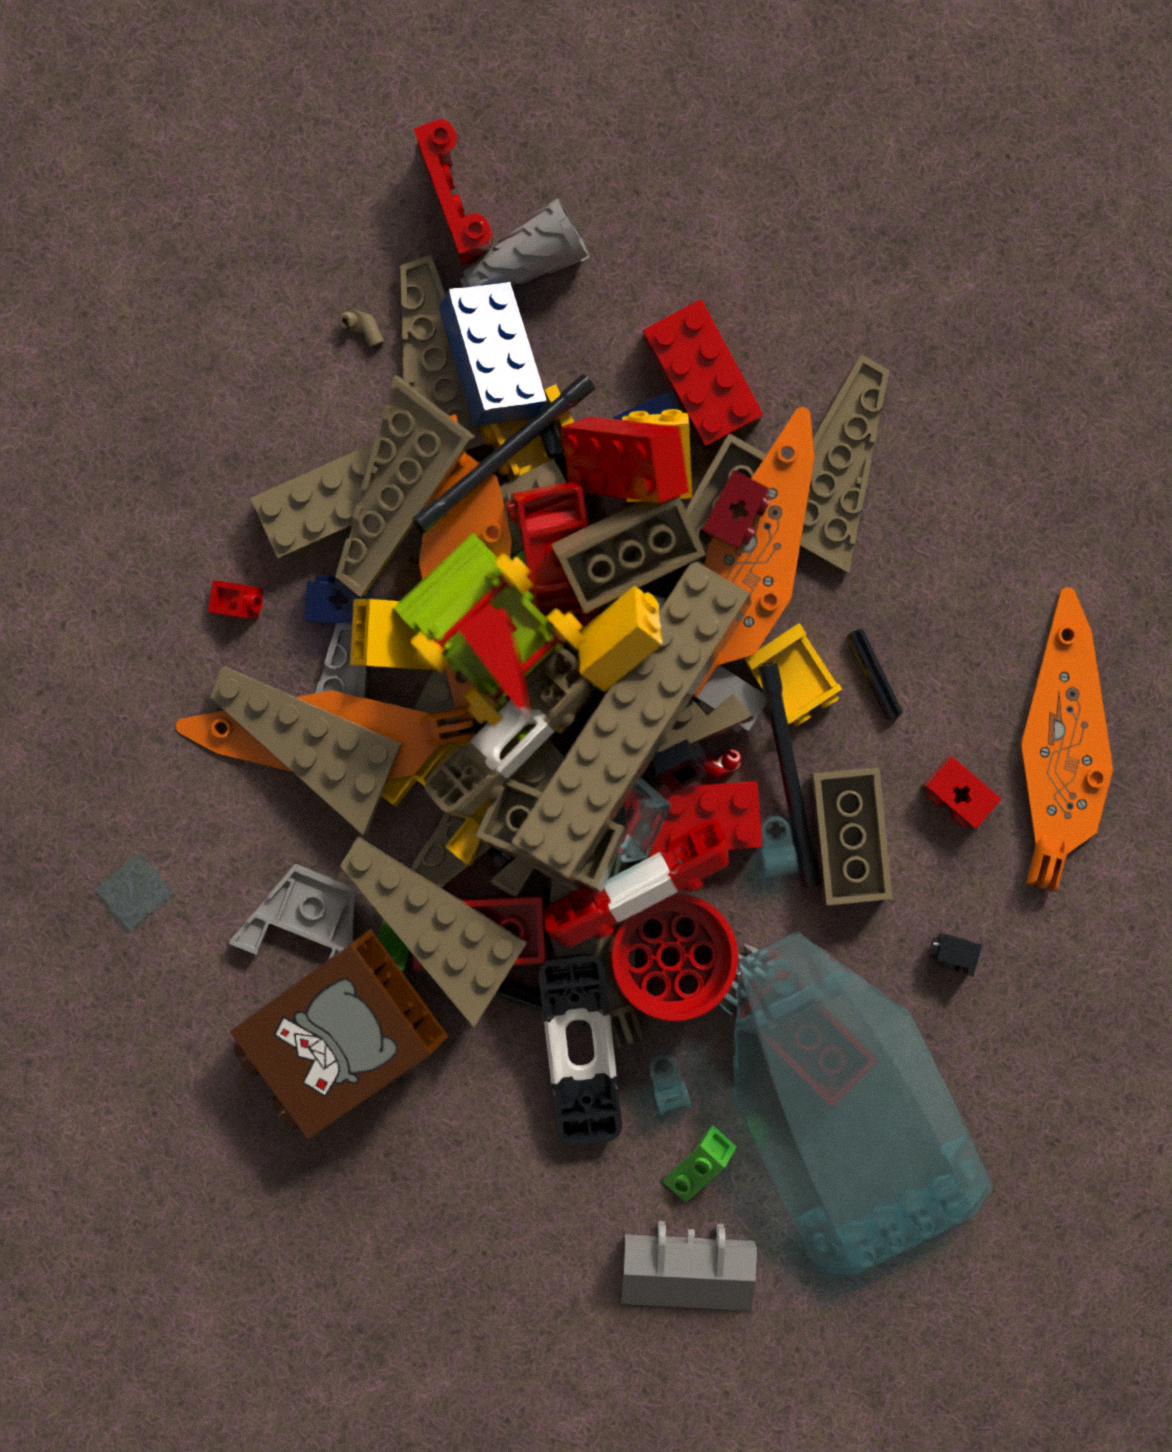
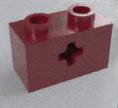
[703,470,772,550]

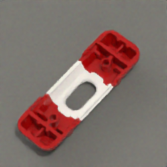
[543,821,729,947]

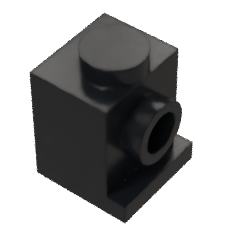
[653,739,707,793]
[928,932,982,977]

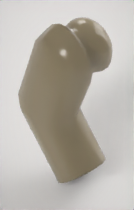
[339,310,385,348]

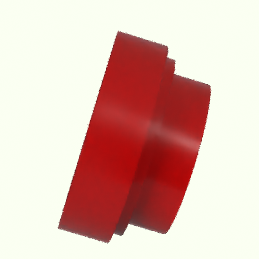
[609,893,738,1021]

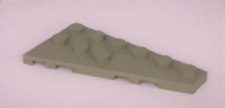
[400,255,487,452]

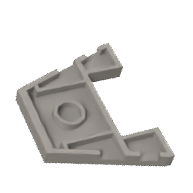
[229,864,356,959]

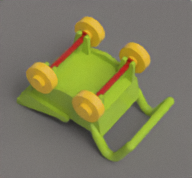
[393,532,596,742]

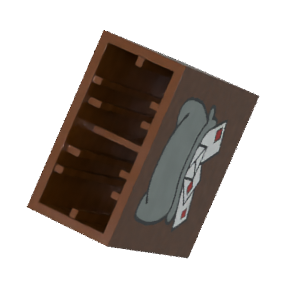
[230,929,448,1139]

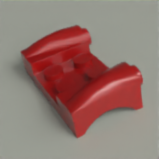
[413,119,494,265]
[506,481,600,621]

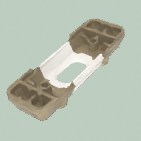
[425,649,593,818]

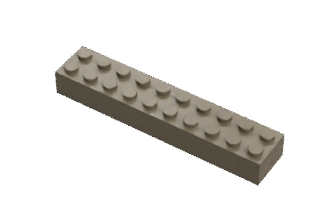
[512,561,752,883]

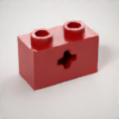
[923,756,1002,829]

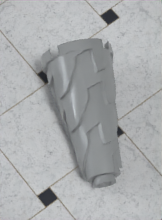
[460,198,589,288]

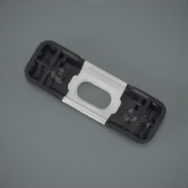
[539,954,622,1145]

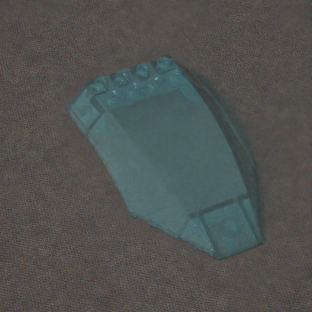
[732,931,994,1275]

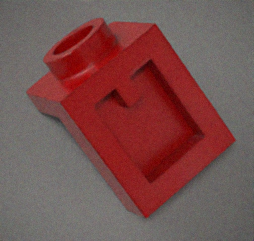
[208,580,263,620]

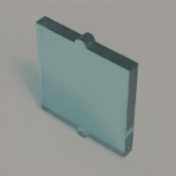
[96,852,174,930]

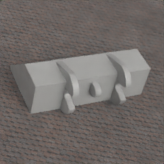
[621,1221,757,1311]

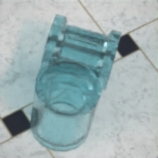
[761,813,798,878]
[648,1050,692,1116]

